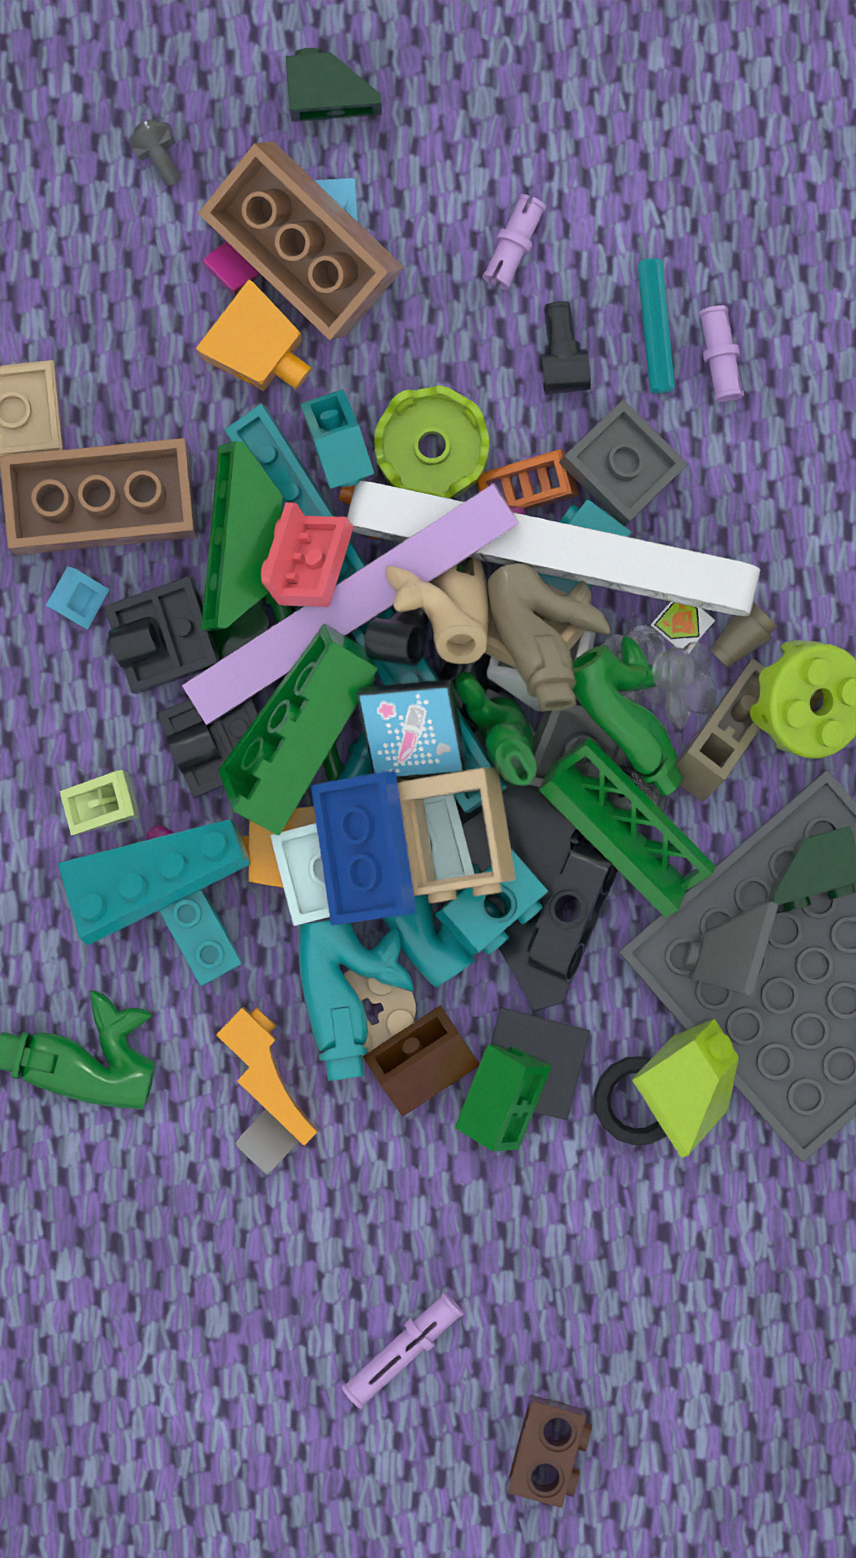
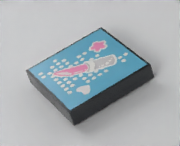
[357,679,468,778]

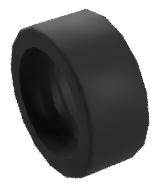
[594,1056,667,1145]

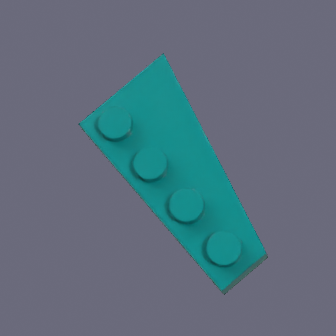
[57,819,251,946]

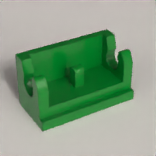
[455,1044,552,1152]

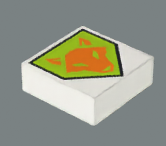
[650,602,715,656]

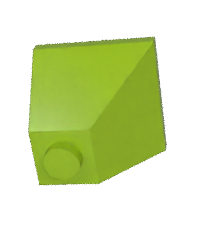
[632,1018,739,1158]

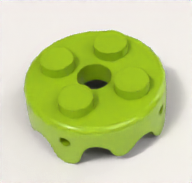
[374,385,489,500]
[750,640,856,758]

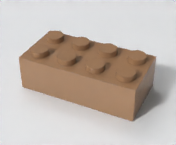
[198,141,405,340]
[0,438,198,555]

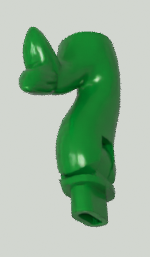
[572,636,683,796]
[455,671,537,785]
[0,990,156,1110]

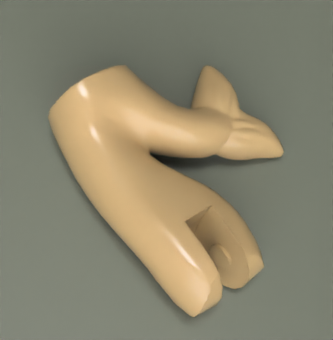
[386,558,489,664]

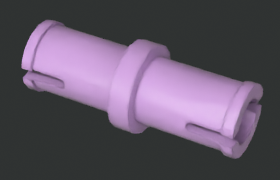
[482,194,546,290]
[699,305,744,402]

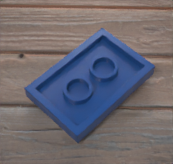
[311,771,417,926]

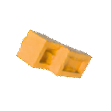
[216,1007,319,1145]

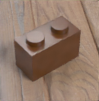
[363,1005,480,1116]

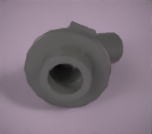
[129,119,181,186]

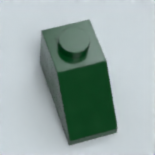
[285,48,382,122]

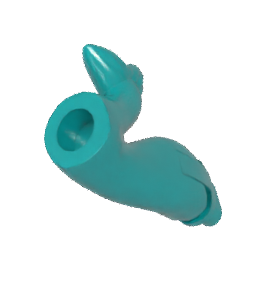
[383,863,502,988]
[299,920,414,1081]

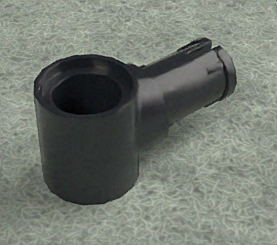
[540,301,591,395]
[364,608,430,666]

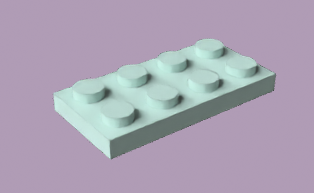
[270,794,474,926]

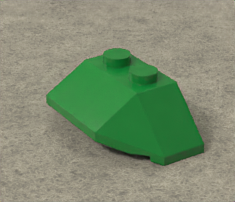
[200,441,283,631]

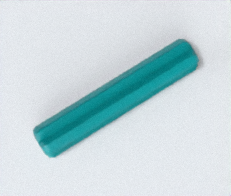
[637,258,675,394]

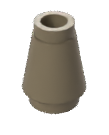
[709,601,778,668]

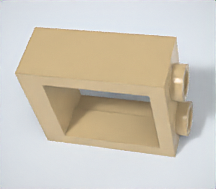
[397,768,516,903]

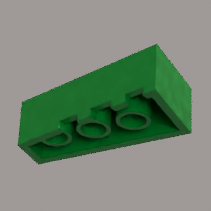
[218,624,378,836]

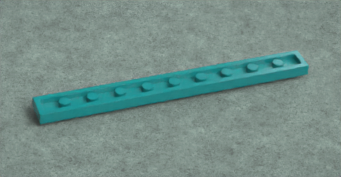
[224,404,507,813]

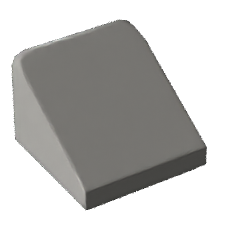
[234,1109,299,1175]

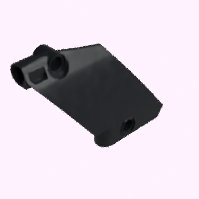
[426,653,618,1011]

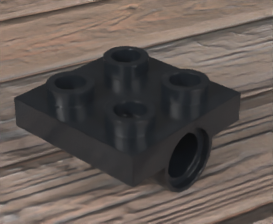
[104,576,220,694]
[157,698,258,799]

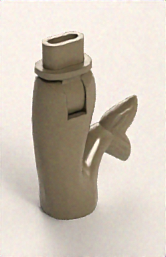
[488,564,610,711]

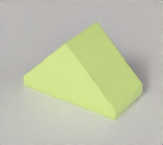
[60,770,140,836]

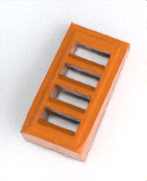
[476,449,579,510]

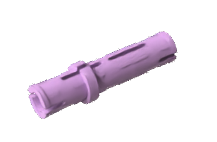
[341,1292,464,1409]

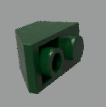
[768,826,856,912]

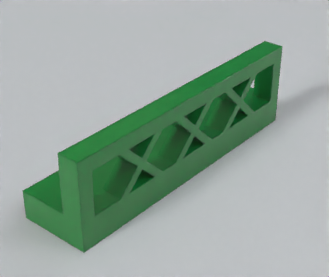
[539,737,716,918]

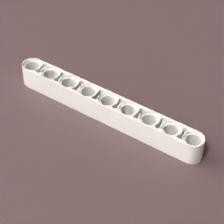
[347,481,760,616]

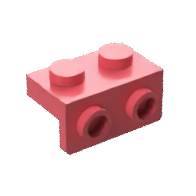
[261,502,354,607]

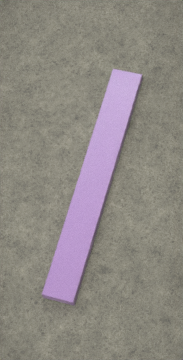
[182,484,520,725]

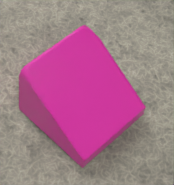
[202,241,261,297]

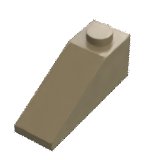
[675,658,765,802]

